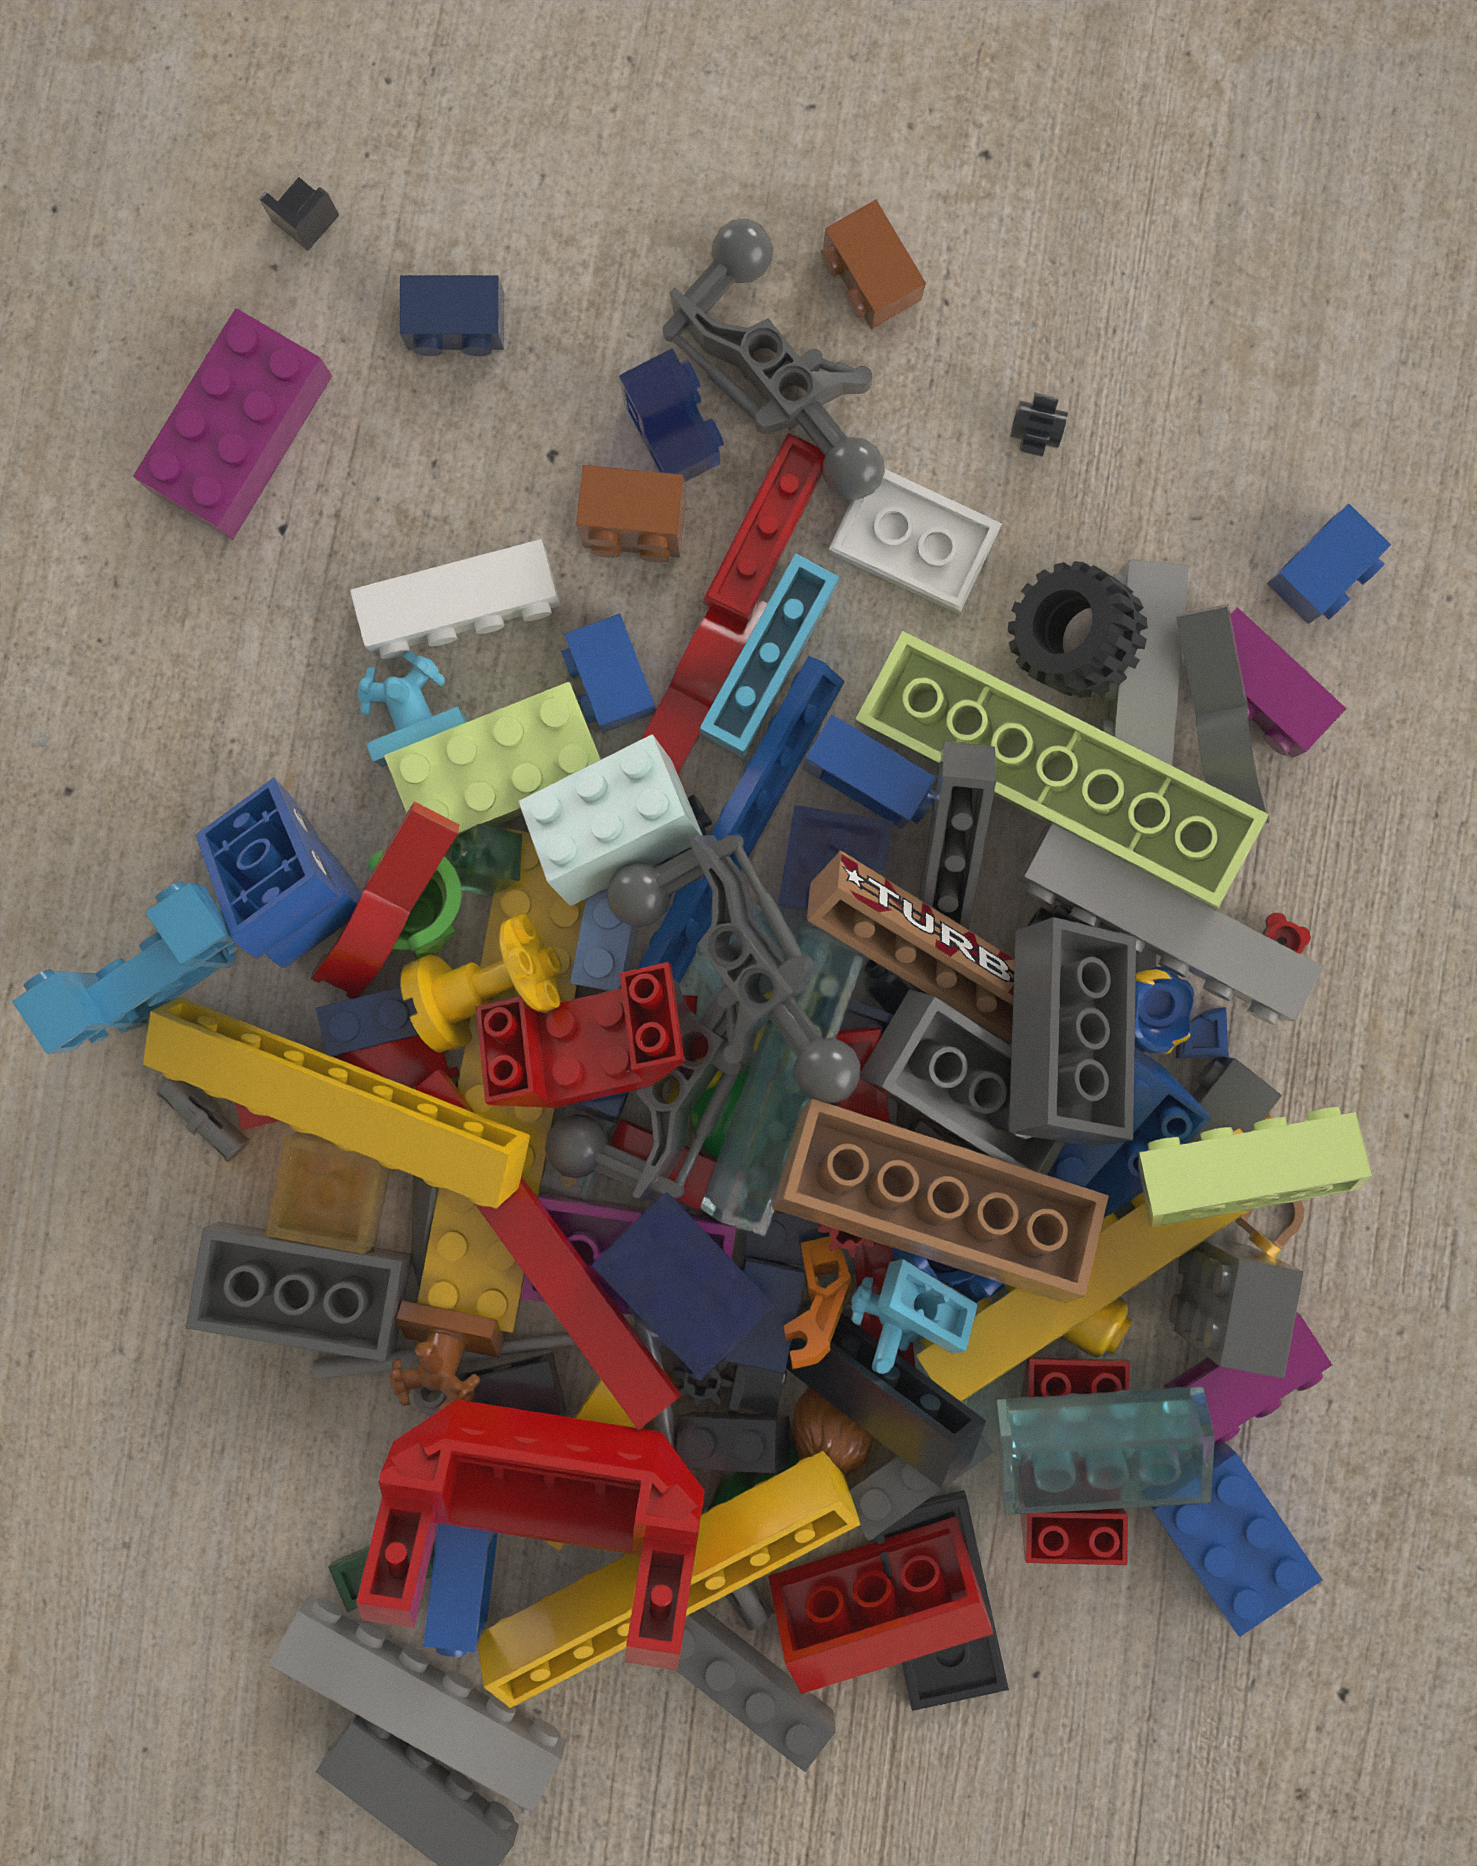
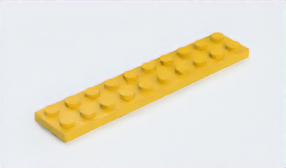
[417,828,586,1333]

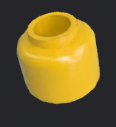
[1061,1297,1133,1357]

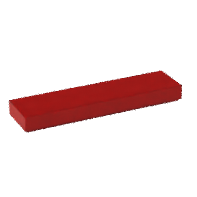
[703,433,825,625]

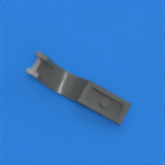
[1176,604,1270,824]

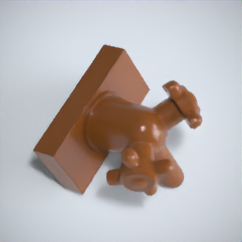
[390,1300,505,1411]

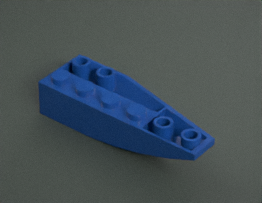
[953,1047,1211,1303]

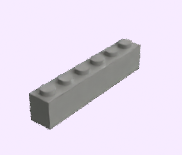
[1017,823,1323,1025]
[268,1596,566,1813]

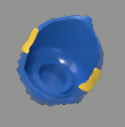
[1134,966,1194,1055]

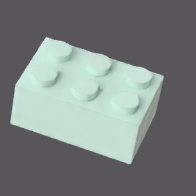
[518,734,703,906]

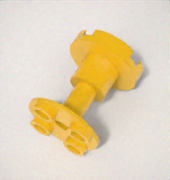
[400,913,562,1053]

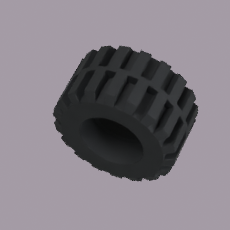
[1008,561,1148,698]

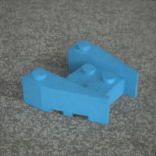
[12,881,237,1054]

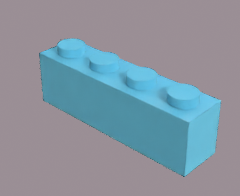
[700,553,839,759]

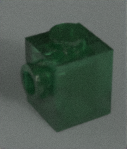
[449,824,522,896]

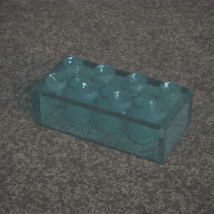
[996,1387,1215,1515]

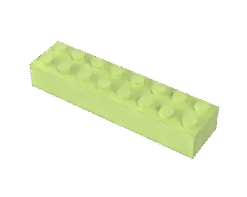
[855,631,1269,910]

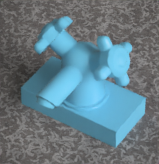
[358,651,468,767]
[851,1259,978,1374]

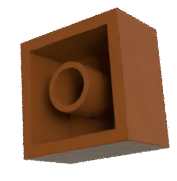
[576,465,686,563]

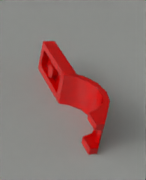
[640,600,768,775]
[310,801,460,999]
[235,1035,460,1130]

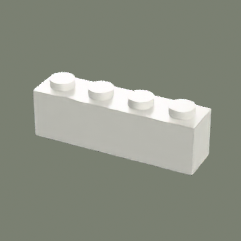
[350,539,561,659]

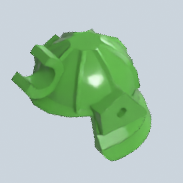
[368,849,461,959]

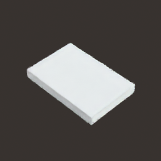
[828,469,1002,614]

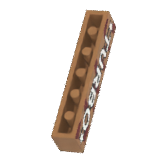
[807,851,1015,1045]

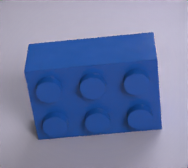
[1141,1443,1323,1637]

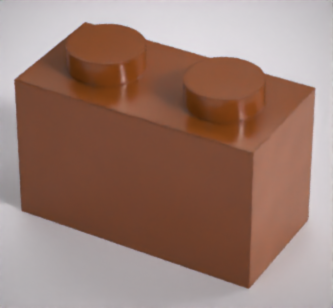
[821,199,926,329]

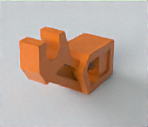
[784,1236,852,1369]

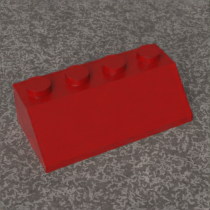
[768,1516,993,1694]

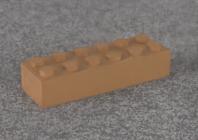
[772,1098,1109,1303]

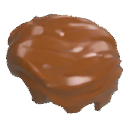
[791,1387,874,1477]

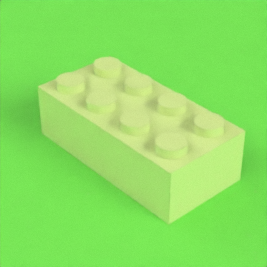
[384,682,602,843]
[1138,1107,1372,1228]

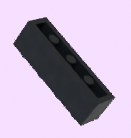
[786,1313,986,1489]

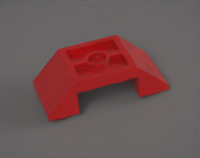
[476,962,685,1108]
[1019,1358,1131,1565]

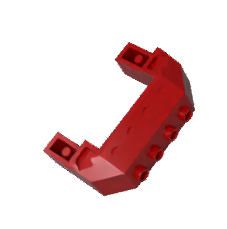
[356,1399,705,1671]

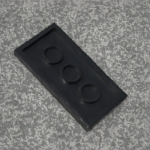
[874,1490,1009,1711]

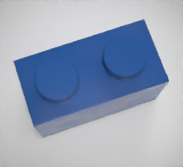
[1267,503,1391,624]
[561,613,656,733]

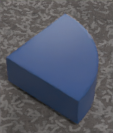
[1176,1007,1229,1059]

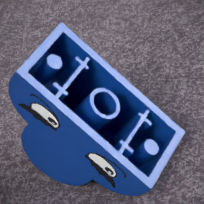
[195,777,361,968]

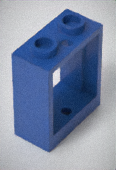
[802,714,936,829]
[423,1524,498,1657]

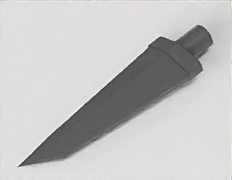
[411,1175,438,1291]

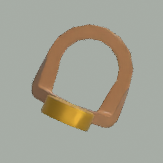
[1235,1200,1305,1258]

